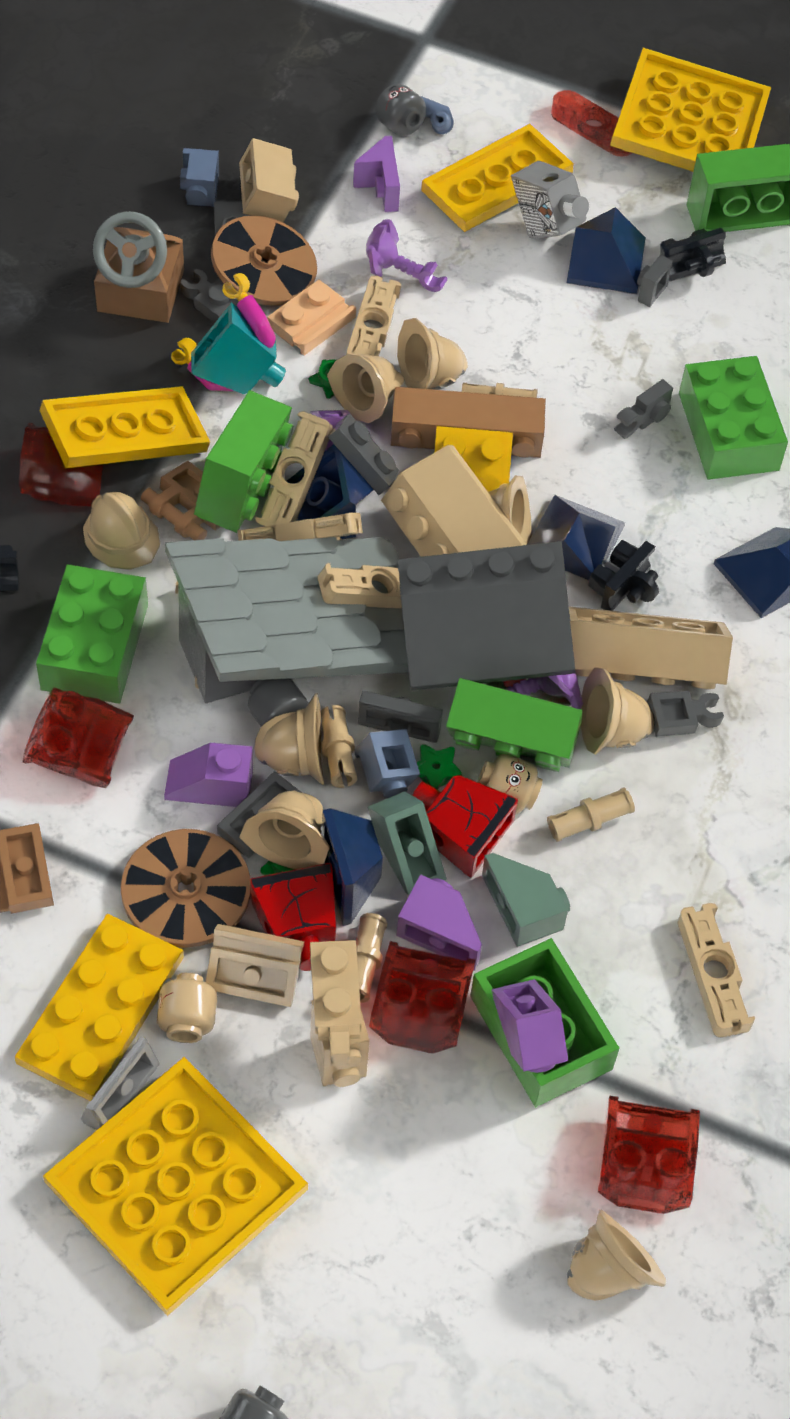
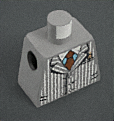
[511,161,589,238]

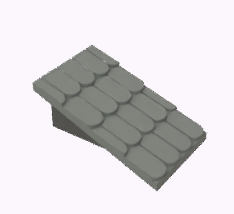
[165,537,409,704]

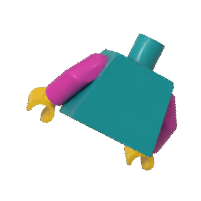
[171,273,286,394]

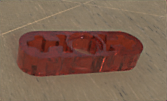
[551,90,632,157]

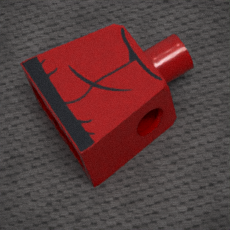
[412,775,518,878]
[250,863,336,971]

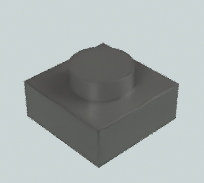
[637,255,673,307]

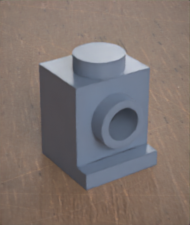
[180,148,219,207]
[354,729,420,798]

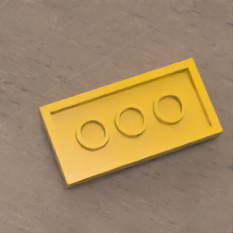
[421,124,574,232]
[39,386,210,468]
[15,913,184,1101]

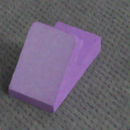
[353,136,400,212]

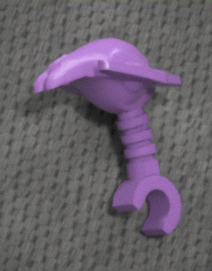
[366,219,448,292]
[504,674,583,709]

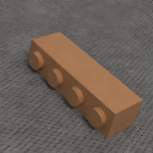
[391,387,546,458]

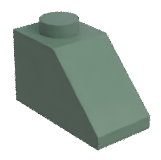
[367,792,447,895]
[482,853,570,947]

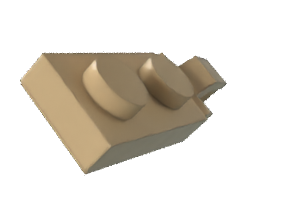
[310,940,362,1066]

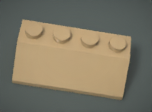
[381,445,527,557]
[569,606,733,689]

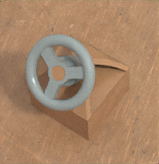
[93,211,184,323]

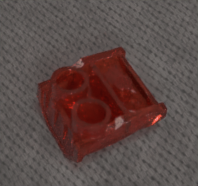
[19,423,104,506]
[22,687,134,788]
[369,941,476,1054]
[598,1095,700,1214]

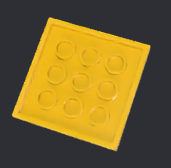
[610,48,771,172]
[43,1057,308,1316]

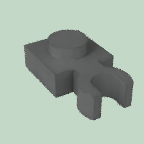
[180,269,238,323]
[614,379,673,439]
[647,690,724,737]

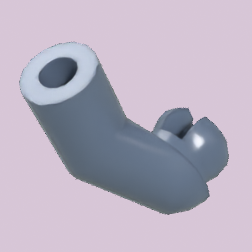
[420,96,454,135]

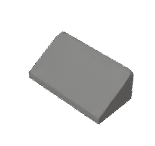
[81,1037,160,1130]

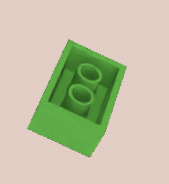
[686,144,790,232]
[679,356,788,480]
[194,390,294,533]
[36,564,148,704]
[446,678,583,772]
[470,938,620,1108]

